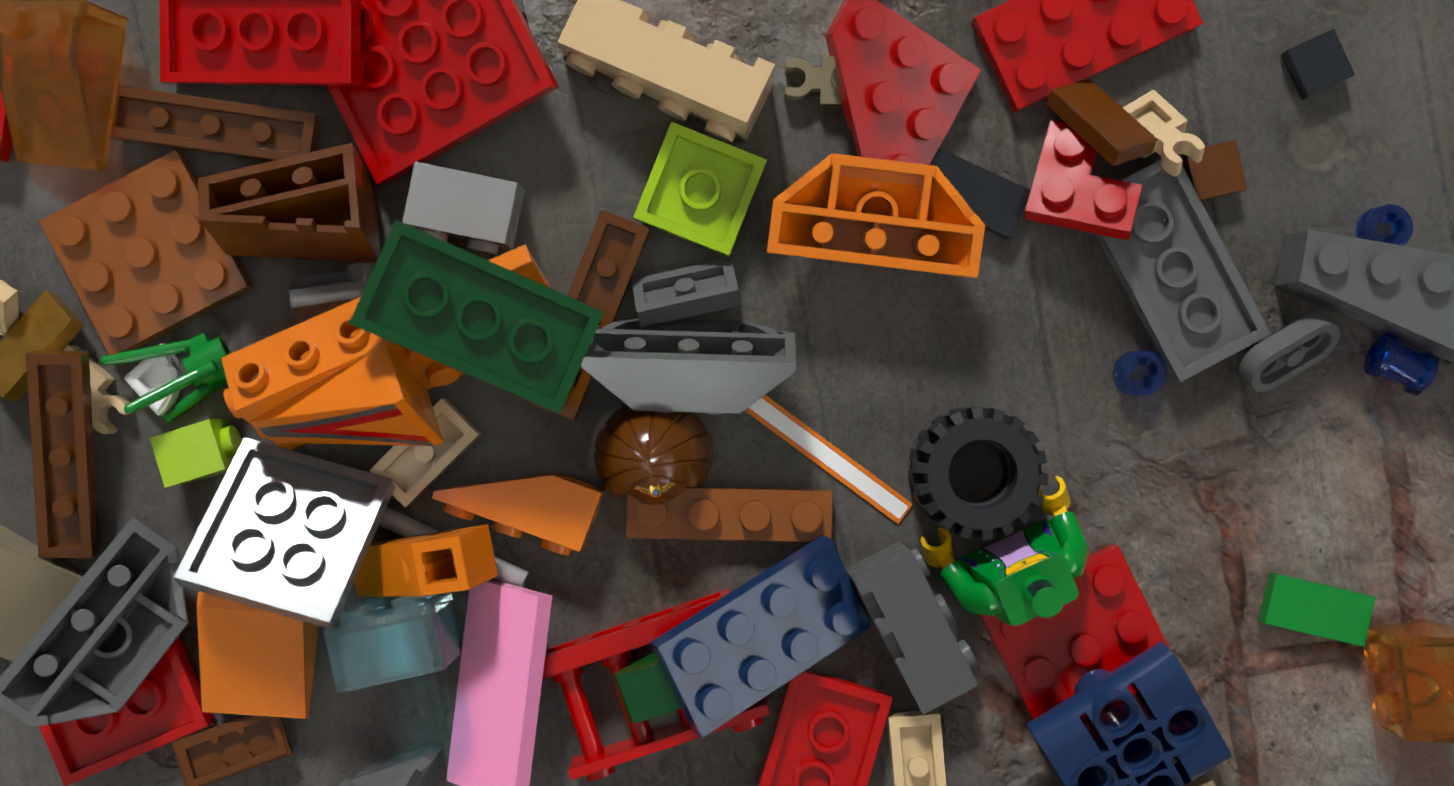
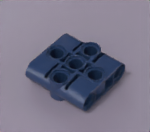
[1026,641,1232,786]

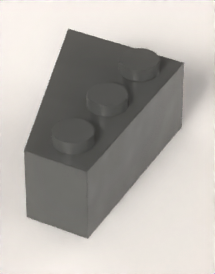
[846,541,979,715]

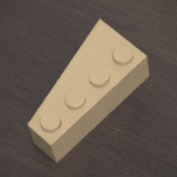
[557,0,775,144]

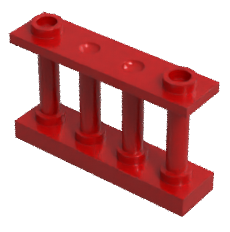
[543,587,770,782]

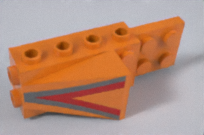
[221,244,552,450]

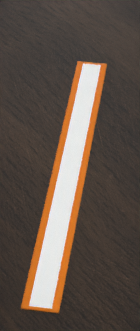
[744,395,913,524]

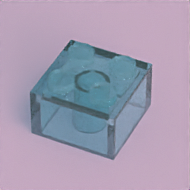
[323,592,463,694]

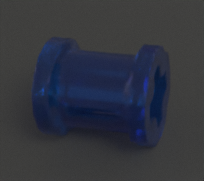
[1364,333,1440,396]

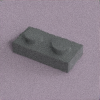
[631,257,742,328]

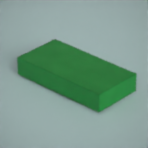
[1258,572,1376,647]

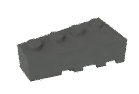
[1274,229,1454,366]

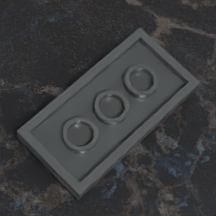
[1095,160,1271,383]

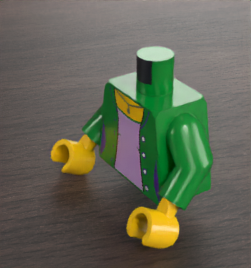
[921,476,1089,626]

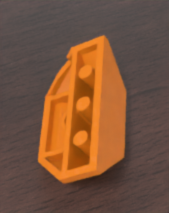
[767,153,985,278]

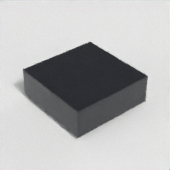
[1280,29,1355,100]

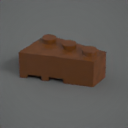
[198,143,380,263]

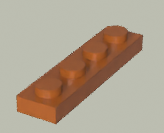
[626,487,833,542]

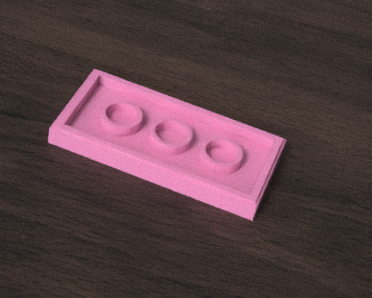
[446,579,552,786]

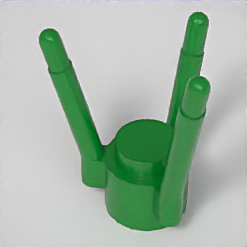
[100,333,232,423]

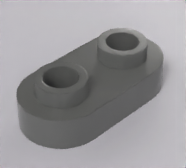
[1239,312,1340,392]

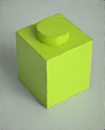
[149,418,242,488]

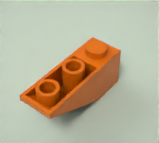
[432,472,606,556]
[355,524,498,597]

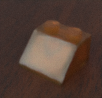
[1364,619,1454,744]

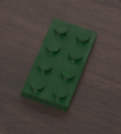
[349,220,604,414]

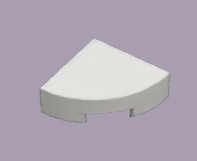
[124,343,181,416]

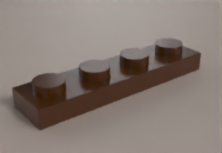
[103,84,321,162]
[526,209,650,421]
[26,350,100,558]

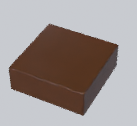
[1180,140,1247,201]

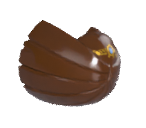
[593,406,713,505]

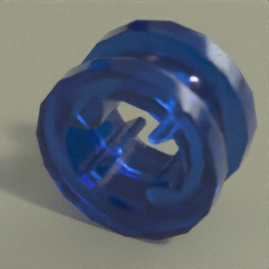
[1356,204,1413,246]
[1112,350,1166,396]

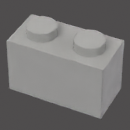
[402,162,525,255]

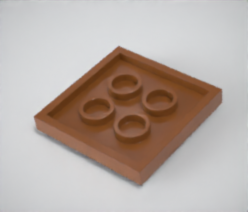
[39,149,254,355]

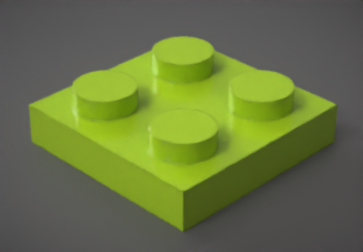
[633,122,767,258]

